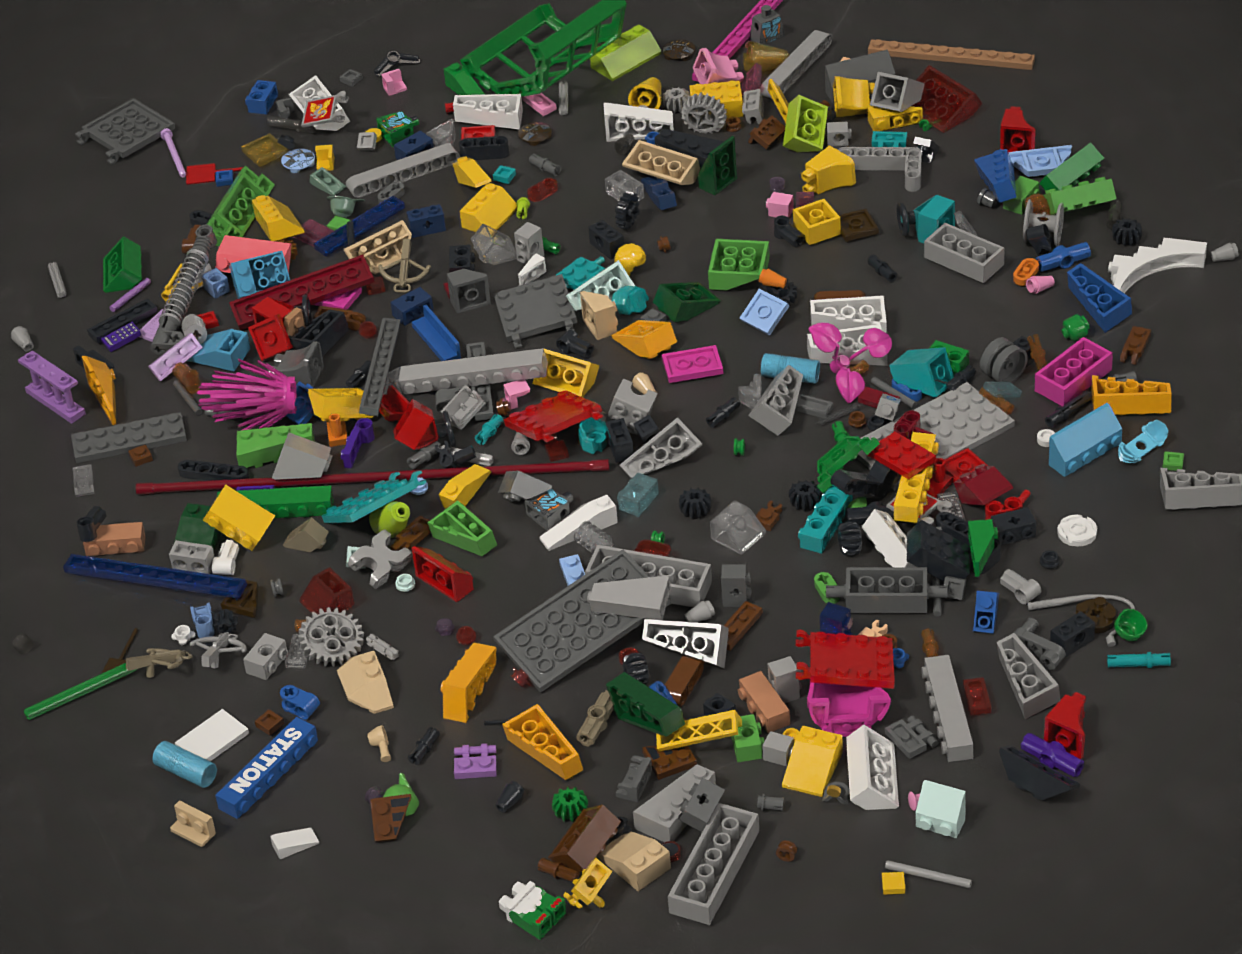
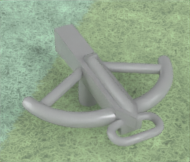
[190,632,247,668]

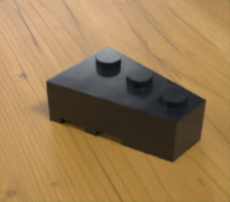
[288,309,349,357]

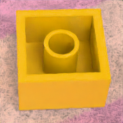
[793,199,841,245]

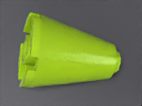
[369,501,410,538]

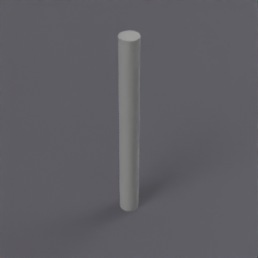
[885,860,972,888]

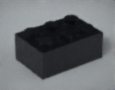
[906,520,970,582]

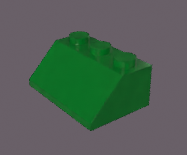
[103,236,142,293]

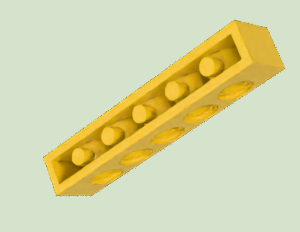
[894,432,939,523]

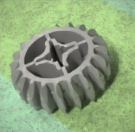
[681,92,727,134]

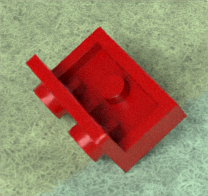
[379,385,410,422]

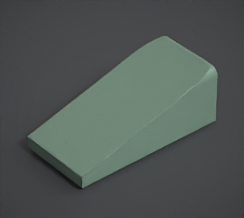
[309,167,346,196]

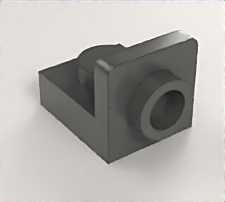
[276,97,295,125]

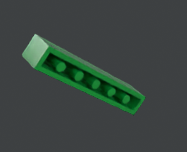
[217,486,334,518]

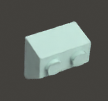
[916,780,965,838]

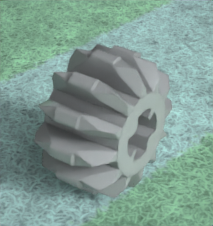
[663,87,690,113]

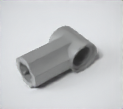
[1000,569,1041,604]

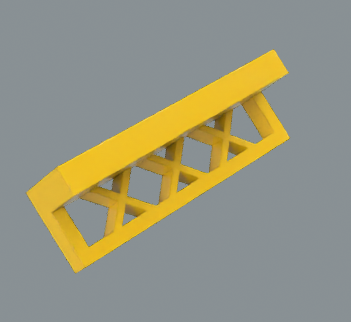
[656,710,742,752]

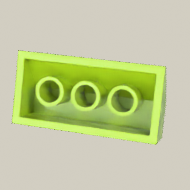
[590,25,662,81]

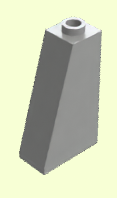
[587,576,671,620]

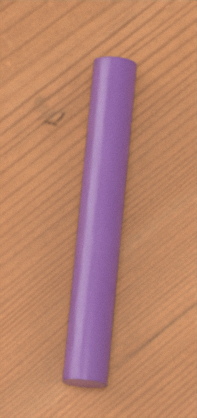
[109,278,151,312]

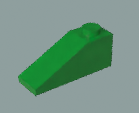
[444,63,485,95]
[968,519,998,577]

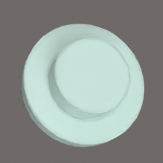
[395,574,415,592]

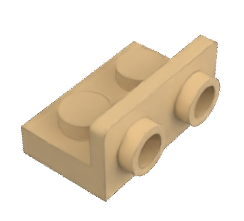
[170,800,216,847]

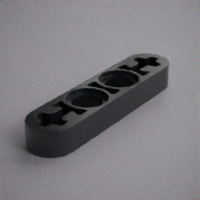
[178,460,249,481]

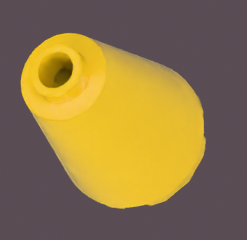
[628,77,661,109]

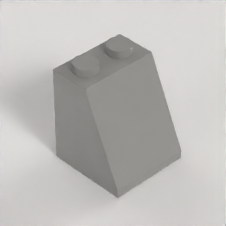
[870,72,924,112]
[272,433,333,480]

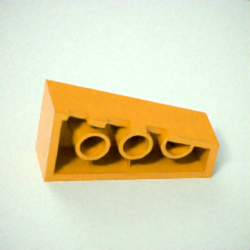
[1092,375,1172,415]

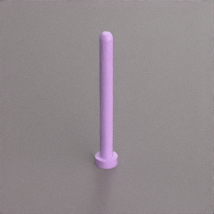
[160,128,186,178]

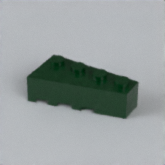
[605,672,685,737]

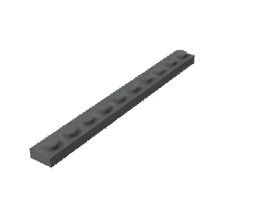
[359,318,401,416]

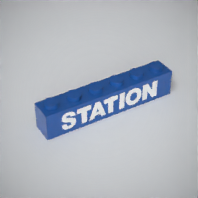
[215,717,318,819]

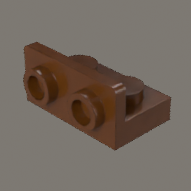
[748,115,786,149]

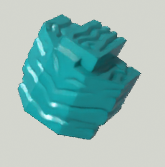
[612,286,649,315]
[578,417,607,454]

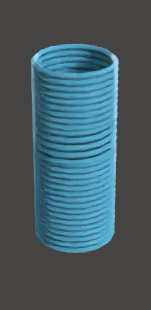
[761,353,820,384]
[152,741,217,788]

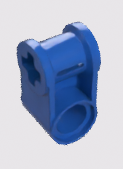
[280,685,320,720]

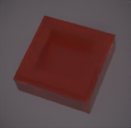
[366,276,386,295]

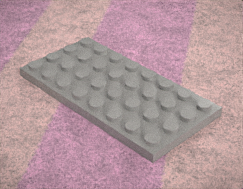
[857,382,1015,491]

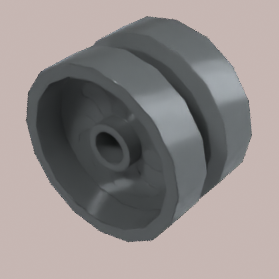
[980,337,1027,386]

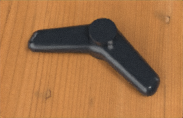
[374,51,420,77]

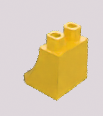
[833,76,875,117]
[801,145,856,196]

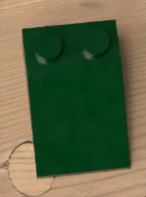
[698,136,737,195]
[653,282,721,322]
[174,503,223,552]

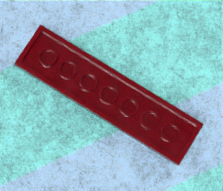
[229,254,375,330]

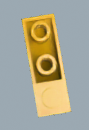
[868,106,923,131]

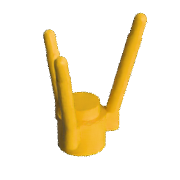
[161,263,203,303]

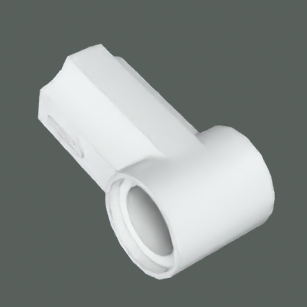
[212,540,239,575]

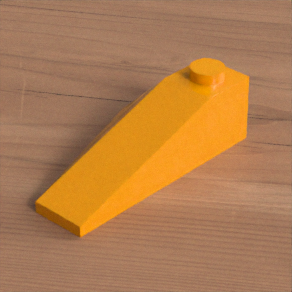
[82,356,116,425]

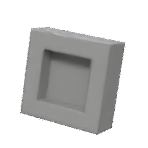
[357,132,377,151]

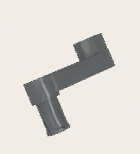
[1014,618,1066,671]

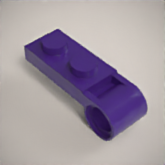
[341,418,375,469]

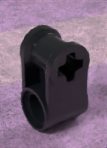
[1026,224,1054,256]

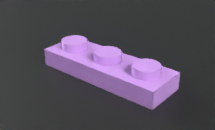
[148,333,203,381]

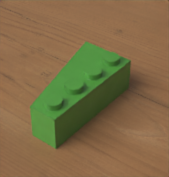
[1040,177,1116,215]
[237,423,315,468]

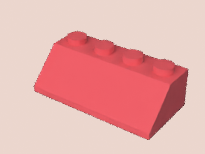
[215,235,292,273]

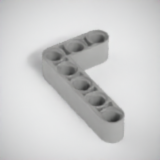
[838,147,922,192]

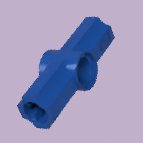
[1036,242,1091,272]

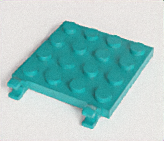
[321,471,426,523]

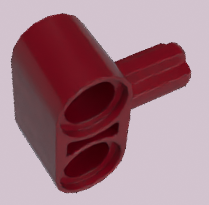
[894,410,933,440]

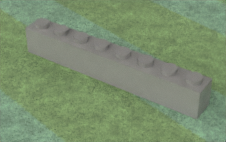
[398,348,548,395]

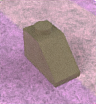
[283,517,329,552]

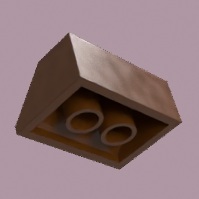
[548,805,621,872]

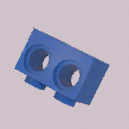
[245,80,278,115]

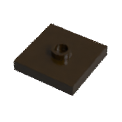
[839,208,879,242]

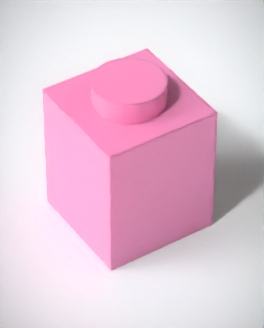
[766,192,794,218]

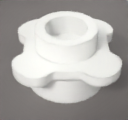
[172,625,196,645]

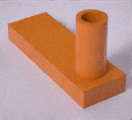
[326,413,347,447]

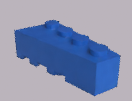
[974,149,1017,202]
[1067,263,1132,333]

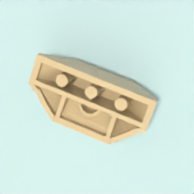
[344,220,412,275]
[337,651,394,714]

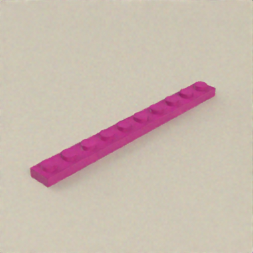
[692,0,783,82]

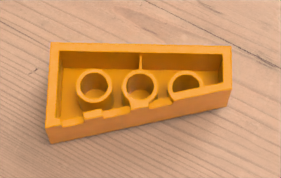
[440,642,496,723]
[502,704,583,780]

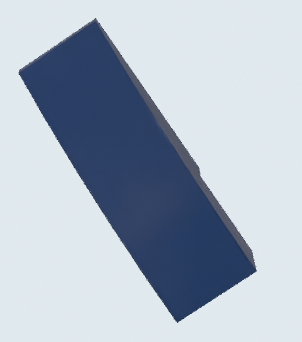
[641,176,677,210]

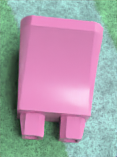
[693,48,744,84]

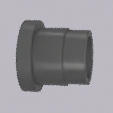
[977,188,998,208]

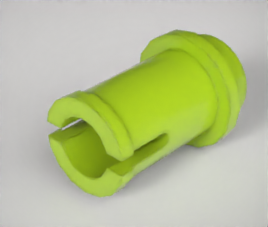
[516,197,530,219]

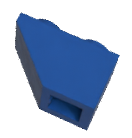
[973,591,999,633]

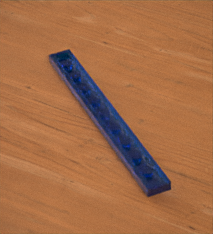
[63,554,247,598]

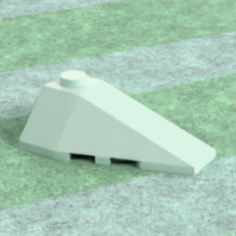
[566,260,635,311]

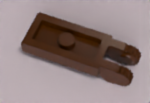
[313,306,366,331]
[1120,326,1151,365]

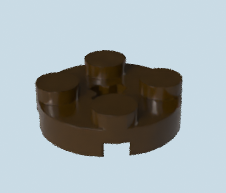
[1075,597,1116,633]

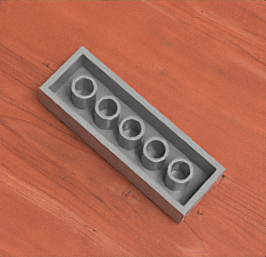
[585,545,712,607]
[668,803,759,925]

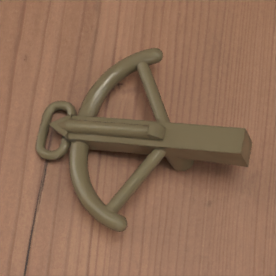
[378,239,431,293]
[126,648,193,678]

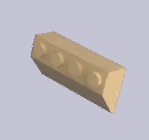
[622,140,700,185]

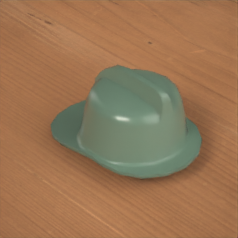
[327,196,365,218]

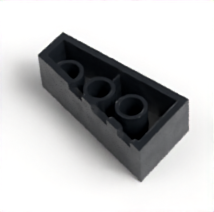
[654,129,724,170]

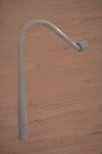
[1027,594,1135,647]

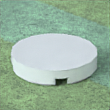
[1057,514,1097,547]

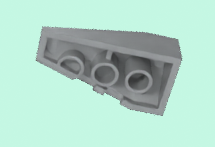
[620,417,702,479]

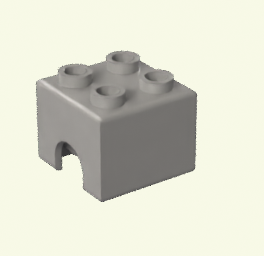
[605,379,658,435]

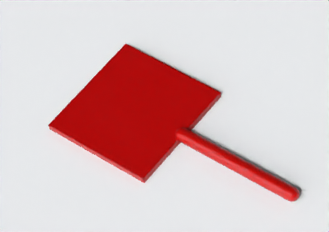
[186,163,243,185]

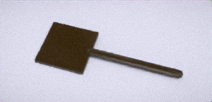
[101,628,138,679]

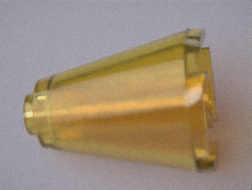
[743,41,790,74]

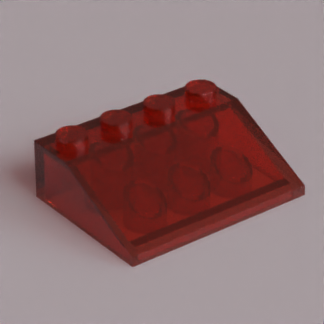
[912,65,982,133]

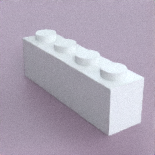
[862,509,916,567]

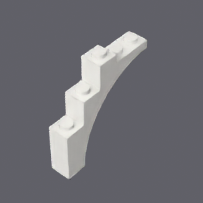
[1108,238,1207,294]

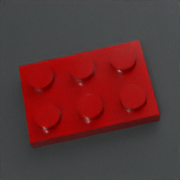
[868,431,936,480]

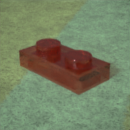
[963,677,992,715]

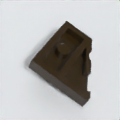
[221,578,259,618]

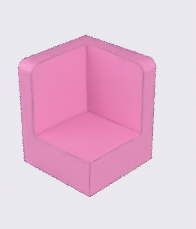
[381,69,407,96]
[504,380,530,410]

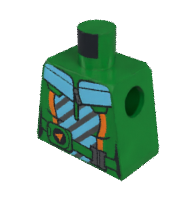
[376,111,419,147]

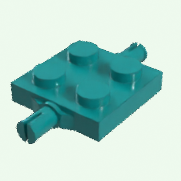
[556,256,605,290]

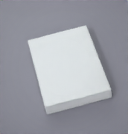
[175,709,249,761]

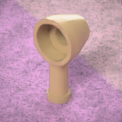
[367,725,391,762]

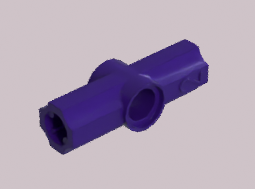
[1021,733,1084,777]

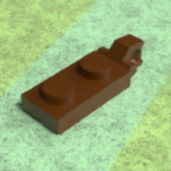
[391,516,431,551]

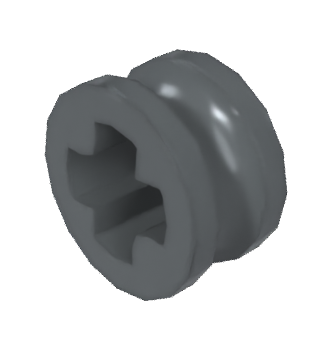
[270,578,284,597]

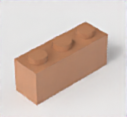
[83,522,145,556]
[738,671,790,733]

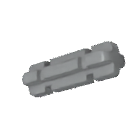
[366,634,399,660]

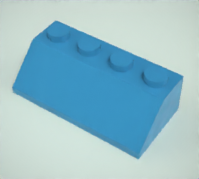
[1049,403,1122,477]

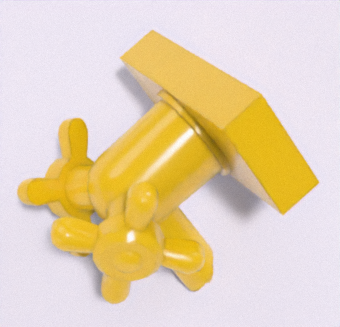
[563,858,612,909]

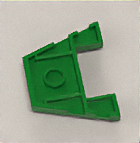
[817,436,880,493]

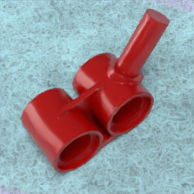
[985,489,1031,520]

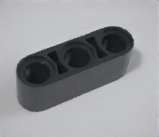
[459,136,509,160]

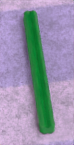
[24,663,137,720]

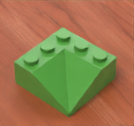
[708,239,770,290]

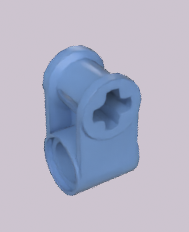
[190,602,215,638]

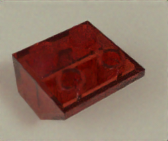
[299,567,354,614]

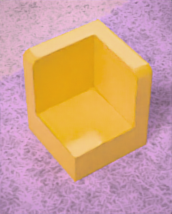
[315,145,335,171]

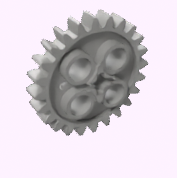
[298,607,364,667]

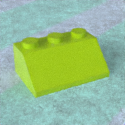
[783,95,828,152]

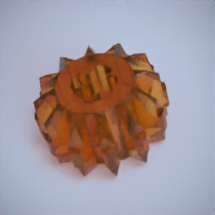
[1025,193,1050,221]

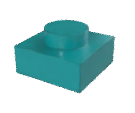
[493,165,516,184]

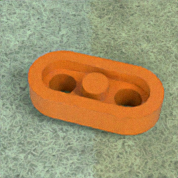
[1013,258,1039,286]

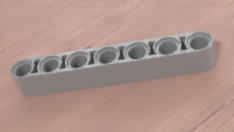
[760,30,832,99]
[346,143,460,198]

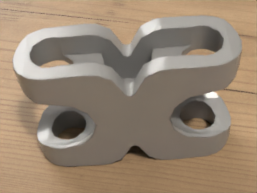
[348,530,412,589]

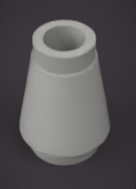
[1210,242,1239,262]
[11,326,34,352]
[511,432,530,455]
[684,600,715,623]

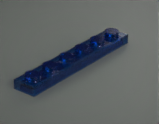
[314,196,405,256]

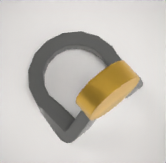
[822,782,850,805]

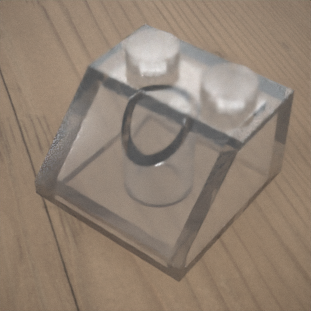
[471,224,517,265]
[710,500,766,555]

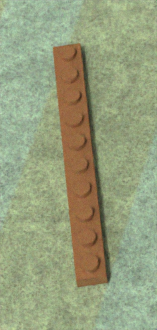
[868,39,1035,70]

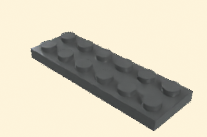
[71,412,187,463]

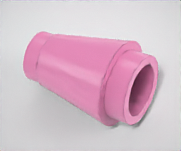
[1026,276,1055,294]

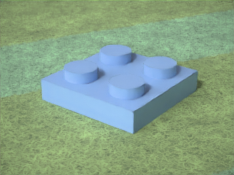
[739,289,789,336]

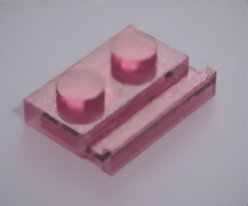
[741,63,762,99]
[294,219,336,249]

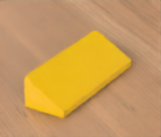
[768,79,789,123]

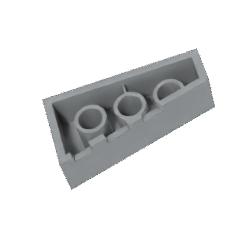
[633,764,716,843]

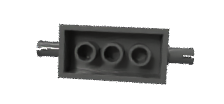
[826,567,947,613]

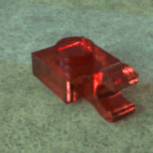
[545,433,569,462]

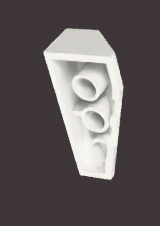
[540,495,618,551]

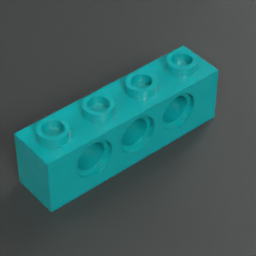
[798,485,853,554]

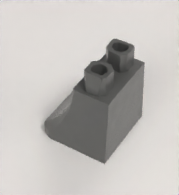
[268,341,324,387]

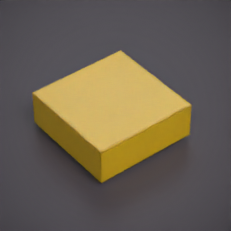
[882,872,905,895]

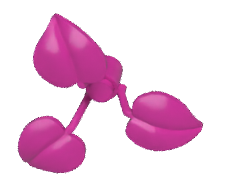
[808,323,892,404]

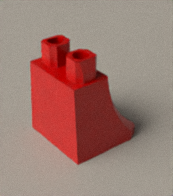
[1000,106,1036,152]
[1044,692,1086,759]

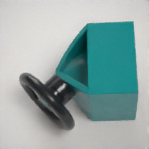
[896,195,955,243]

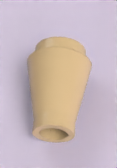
[632,373,657,394]

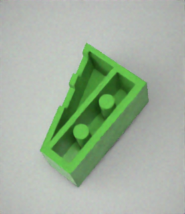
[427,501,497,556]

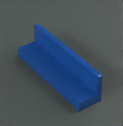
[412,305,461,361]

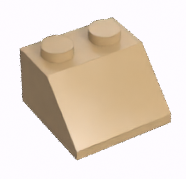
[580,291,618,340]

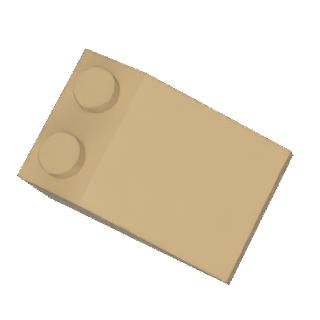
[596,831,671,892]

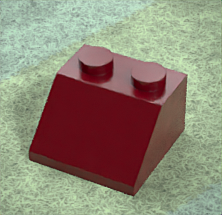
[954,464,1013,505]

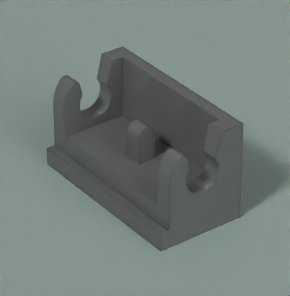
[616,756,653,802]

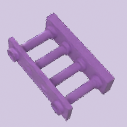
[18,351,86,424]

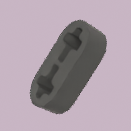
[377,182,405,207]

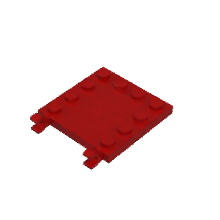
[503,390,603,442]
[795,630,895,689]

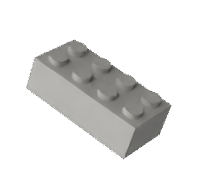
[924,223,1004,283]

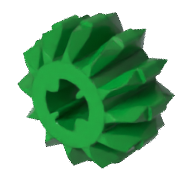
[552,786,588,822]

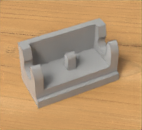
[742,89,764,124]
[441,385,486,430]

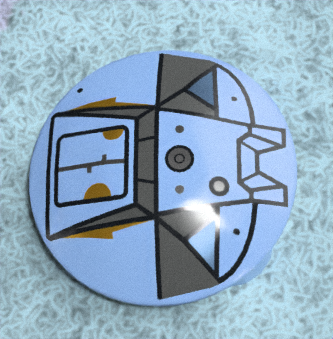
[281,149,315,173]

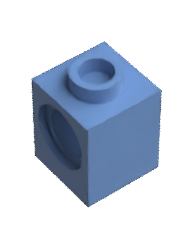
[202,268,230,299]

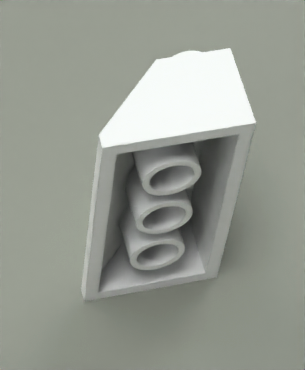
[289,76,350,131]
[846,725,899,810]

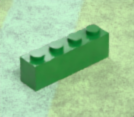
[1039,143,1104,191]

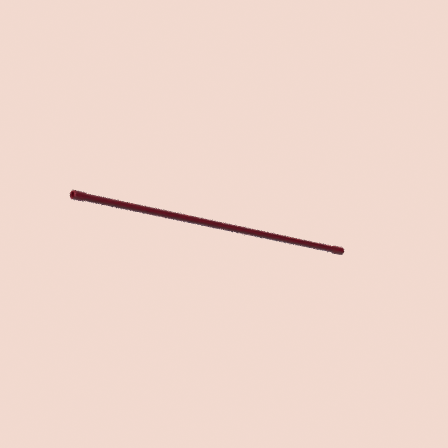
[136,459,609,495]

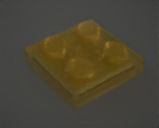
[241,133,288,167]

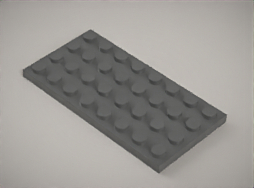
[493,549,671,693]

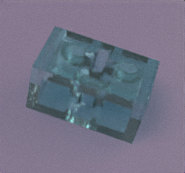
[617,473,659,517]

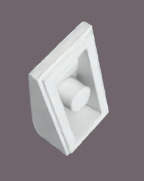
[518,254,546,285]
[270,828,319,859]

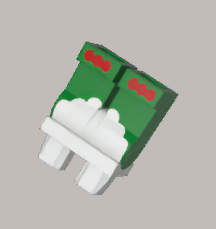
[499,881,566,940]

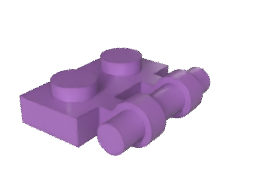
[454,743,497,779]

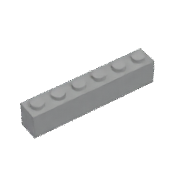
[921,655,973,762]

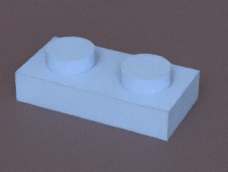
[559,554,585,586]

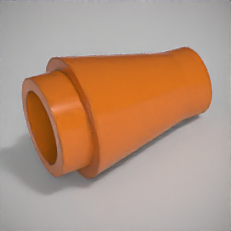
[759,268,787,289]

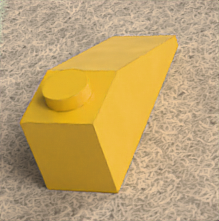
[452,156,491,188]
[439,464,491,509]

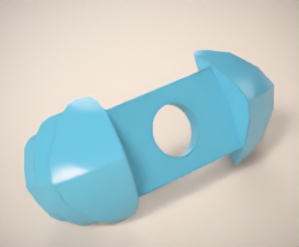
[1118,420,1168,463]

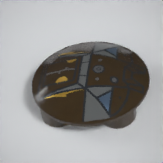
[663,39,695,61]
[518,122,552,146]

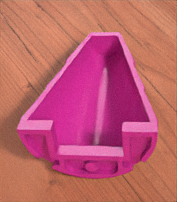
[807,682,891,737]

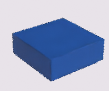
[216,170,234,187]

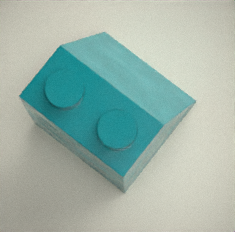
[889,347,954,397]

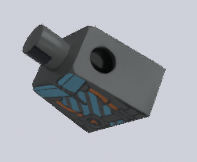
[750,5,785,47]
[525,489,574,531]

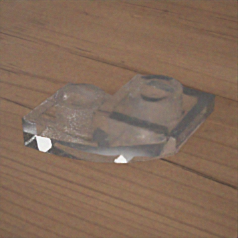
[72,464,95,497]

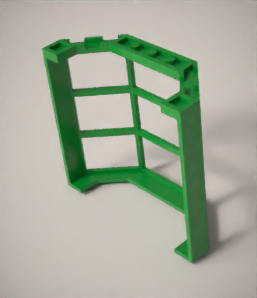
[460,0,627,97]

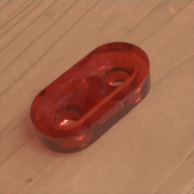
[527,178,558,202]

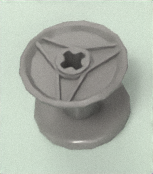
[1023,199,1064,247]

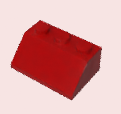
[412,546,474,602]

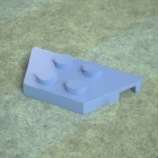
[1008,145,1072,177]

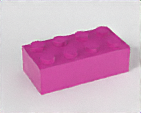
[1035,337,1113,406]

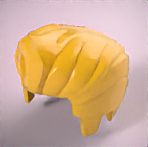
[614,243,646,276]

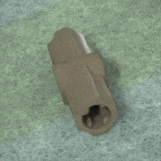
[577,690,614,747]

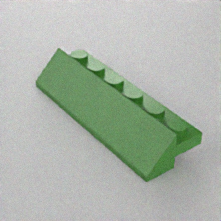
[207,166,275,246]

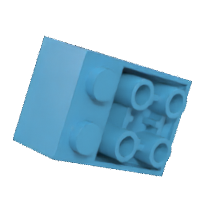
[229,251,290,299]
[187,329,251,371]

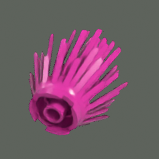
[197,358,297,430]

